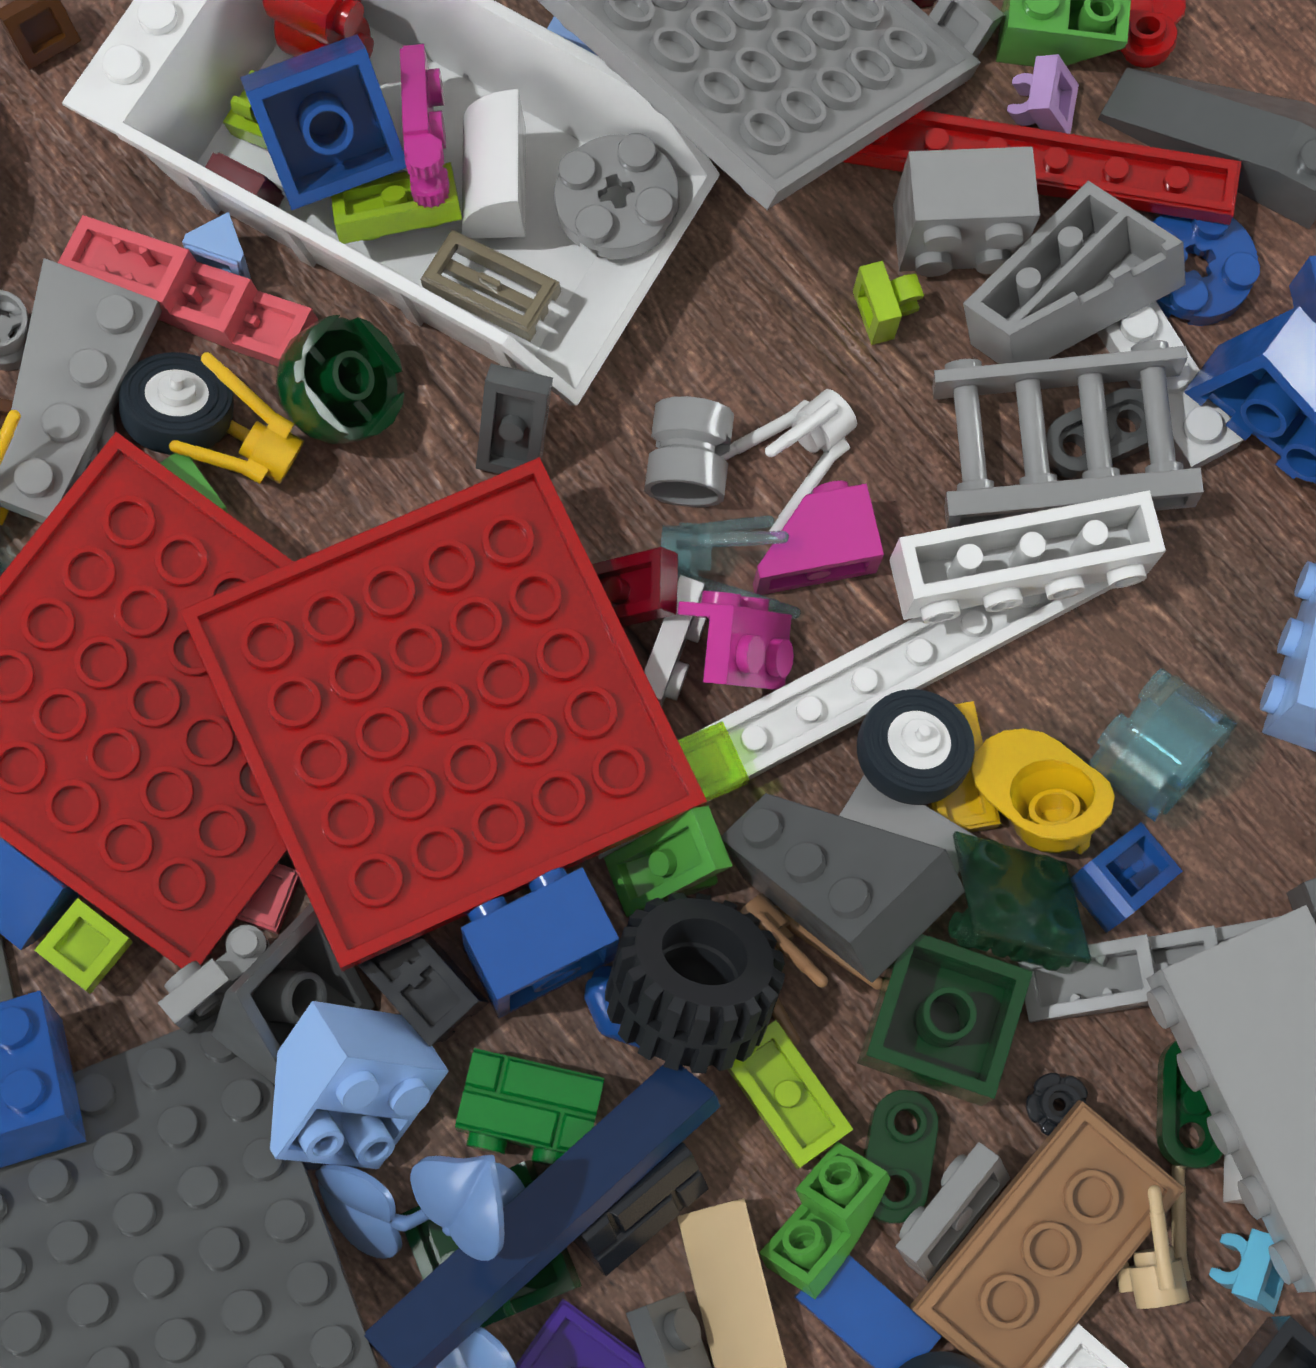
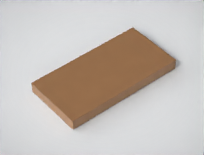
[909,1100,1185,1368]

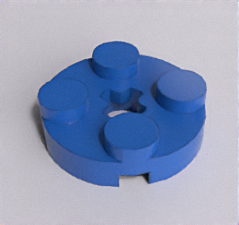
[1153,214,1260,326]

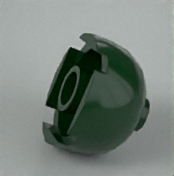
[276,315,404,444]

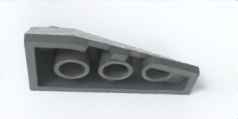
[1098,68,1316,229]

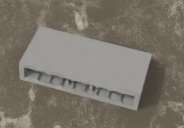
[1146,905,1316,1293]

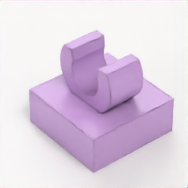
[1007,54,1079,134]

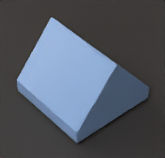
[182,212,251,279]

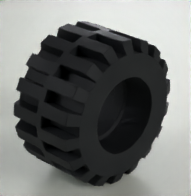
[605,893,785,1073]

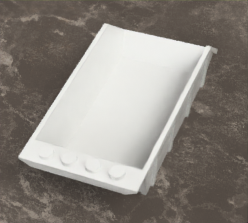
[62,0,720,406]

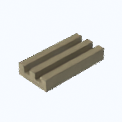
[420,229,561,342]

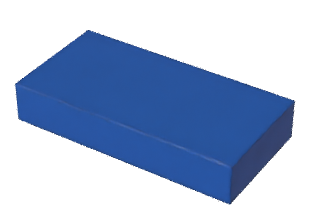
[794,1255,942,1368]

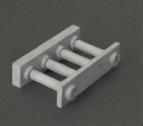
[932,340,1204,528]

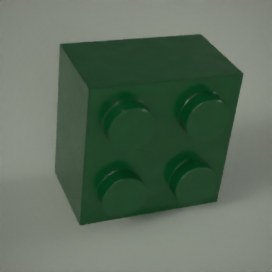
[857,934,1033,1106]

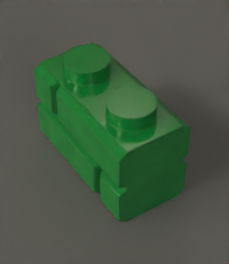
[455,1048,605,1166]

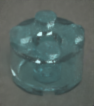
[1089,668,1238,823]

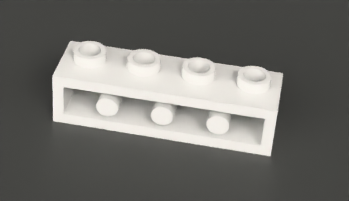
[889,490,1166,624]

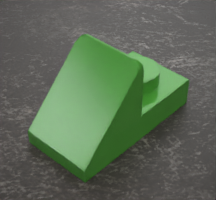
[604,805,732,917]

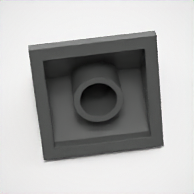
[211,903,375,1085]

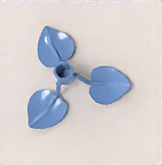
[315,1155,525,1368]

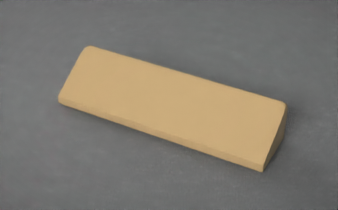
[677,1198,787,1368]

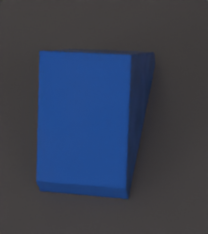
[1065,822,1183,933]

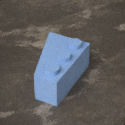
[1260,561,1316,752]

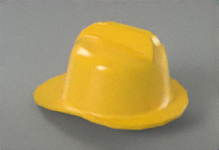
[971,728,1115,854]

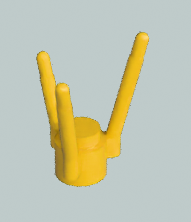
[169,352,304,484]

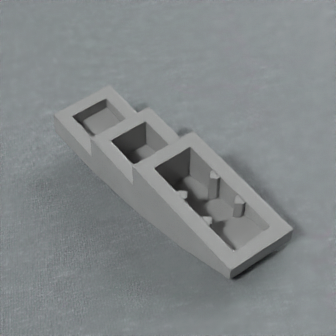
[1017,916,1280,1023]

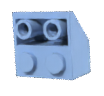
[270,1001,449,1169]

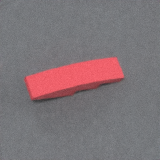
[58,215,318,367]

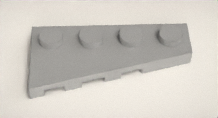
[0,258,162,523]

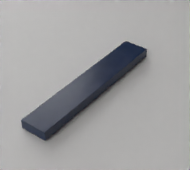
[364,1064,721,1368]

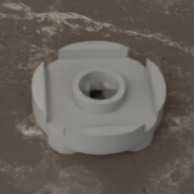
[554,133,679,259]

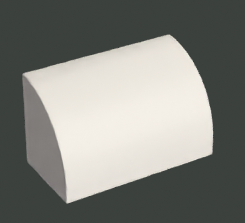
[462,89,526,239]

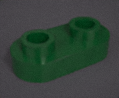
[1156,1041,1223,1170]
[864,1090,939,1224]

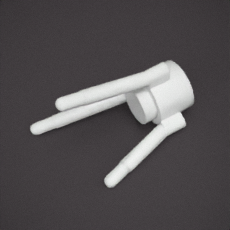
[721,389,857,541]

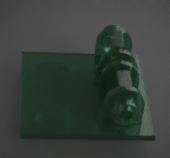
[948,831,1092,971]

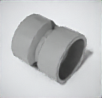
[644,396,734,507]

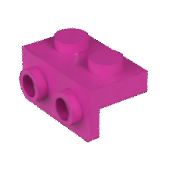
[678,591,794,690]

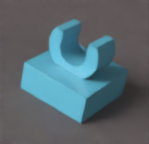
[1209,1228,1284,1314]

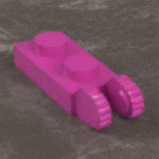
[400,44,450,208]

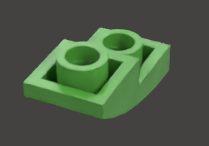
[759,1141,890,1299]

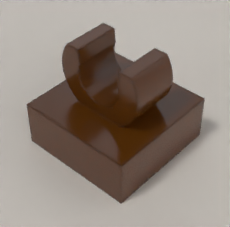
[0,0,81,70]

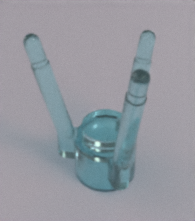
[661,515,801,619]

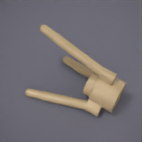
[1116,1164,1191,1309]

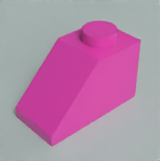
[753,481,884,596]

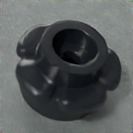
[1026,1072,1091,1136]

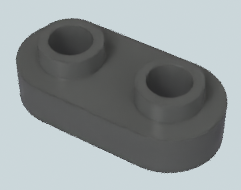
[1046,388,1148,479]

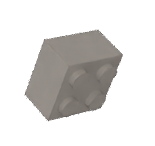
[893,147,1040,277]

